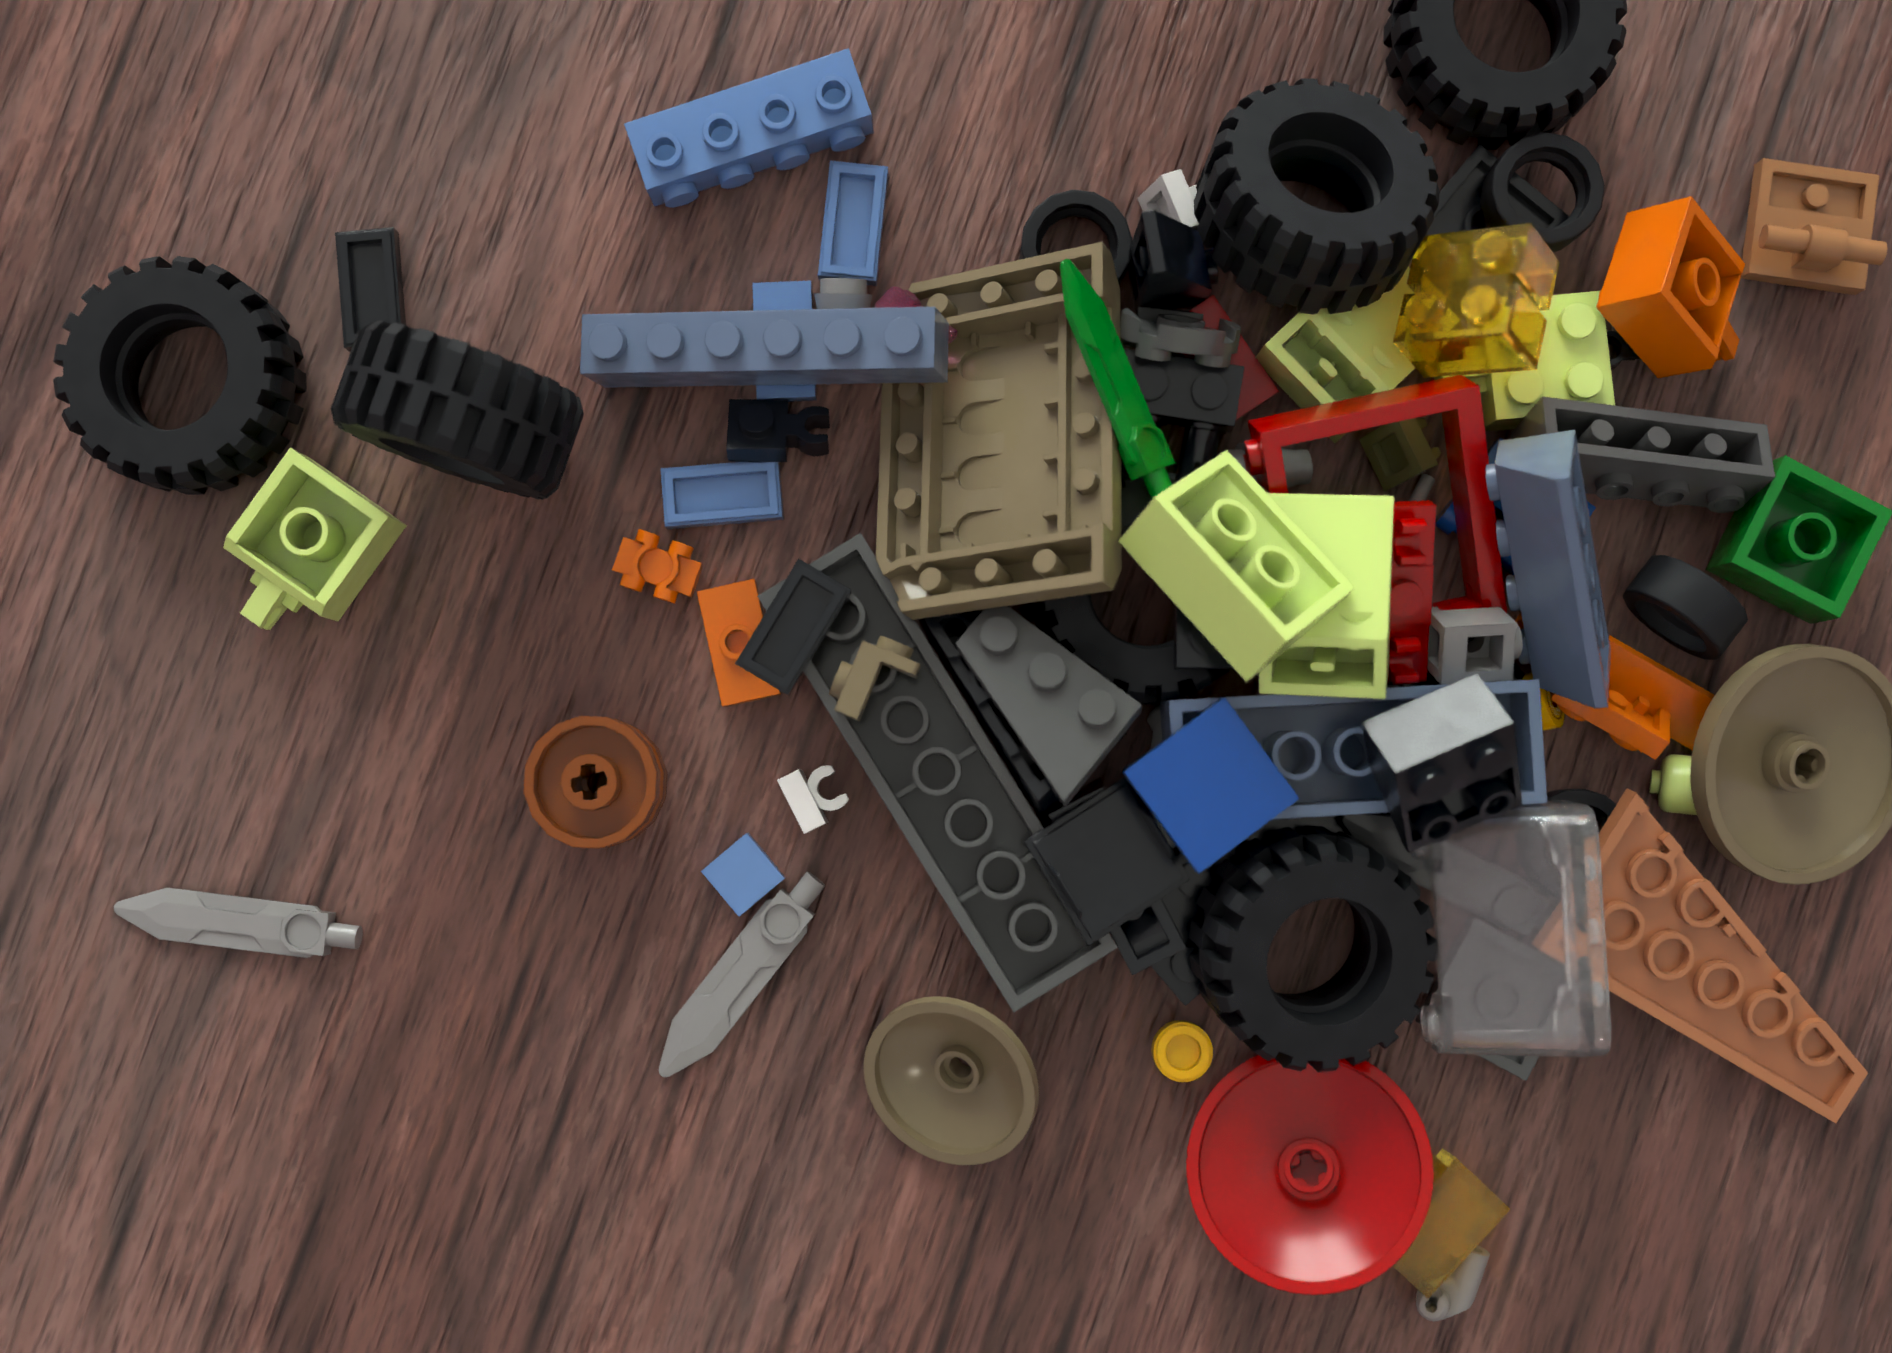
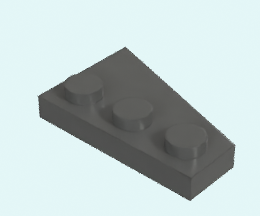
[956,606,1142,807]

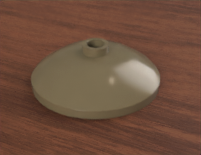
[864,996,1039,1165]

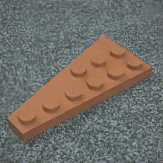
[1530,788,1868,1124]

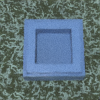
[701,833,786,917]

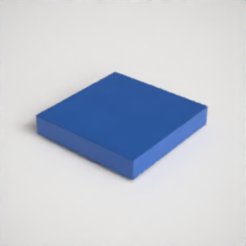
[1122,697,1300,874]

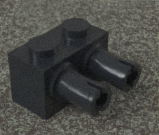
[1121,349,1244,481]

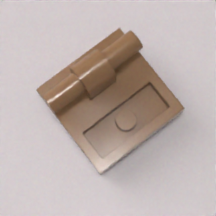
[1740,158,1887,295]

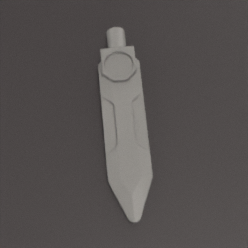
[658,871,825,1077]
[114,888,363,958]

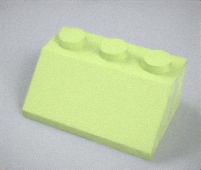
[1118,450,1355,682]

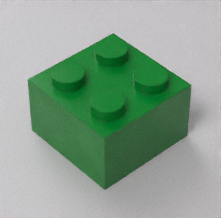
[1705,455,1892,624]

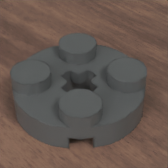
[1120,307,1241,368]

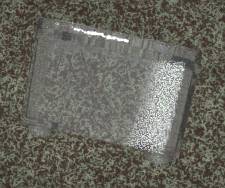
[1411,799,1611,1057]

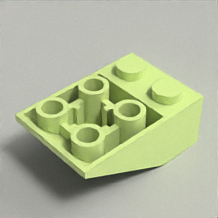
[1256,266,1463,443]
[1259,493,1394,699]

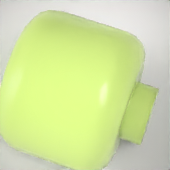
[1650,754,1697,815]

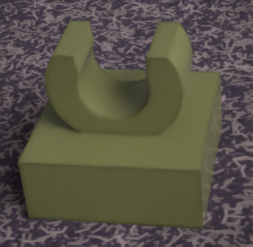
[1359,418,1441,492]

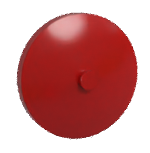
[1186,1055,1434,1296]

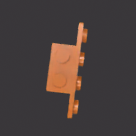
[1515,614,1715,760]

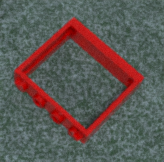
[1243,375,1507,613]

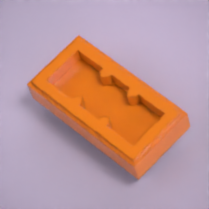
[697,579,781,707]

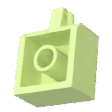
[1433,290,1615,431]
[223,448,407,630]

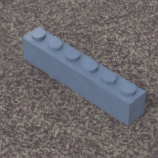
[580,306,949,388]

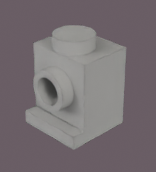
[1427,606,1522,685]

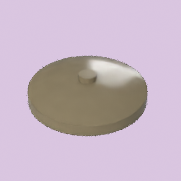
[1690,644,1892,885]

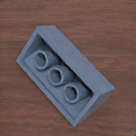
[1486,430,1611,708]

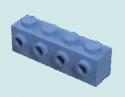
[624,48,874,207]

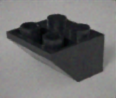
[1361,673,1522,853]

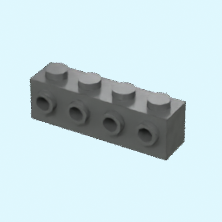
[1511,396,1775,513]

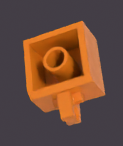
[1596,196,1745,378]

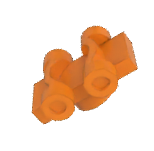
[612,529,703,604]

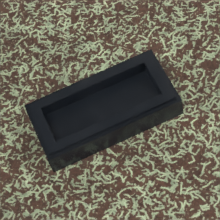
[335,227,406,352]
[735,558,852,696]

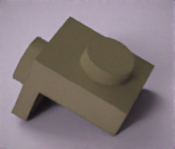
[829,636,921,721]

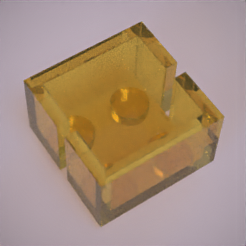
[1393,223,1560,378]

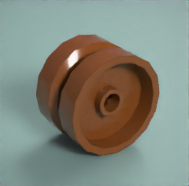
[523,716,667,849]

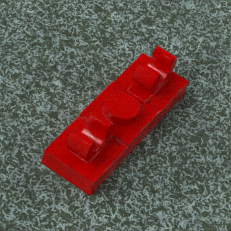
[1387,500,1436,684]

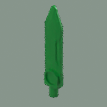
[1060,258,1175,500]

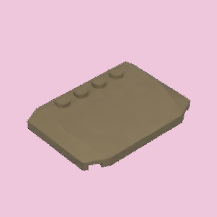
[876,242,1122,620]

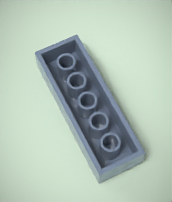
[1160,679,1547,819]

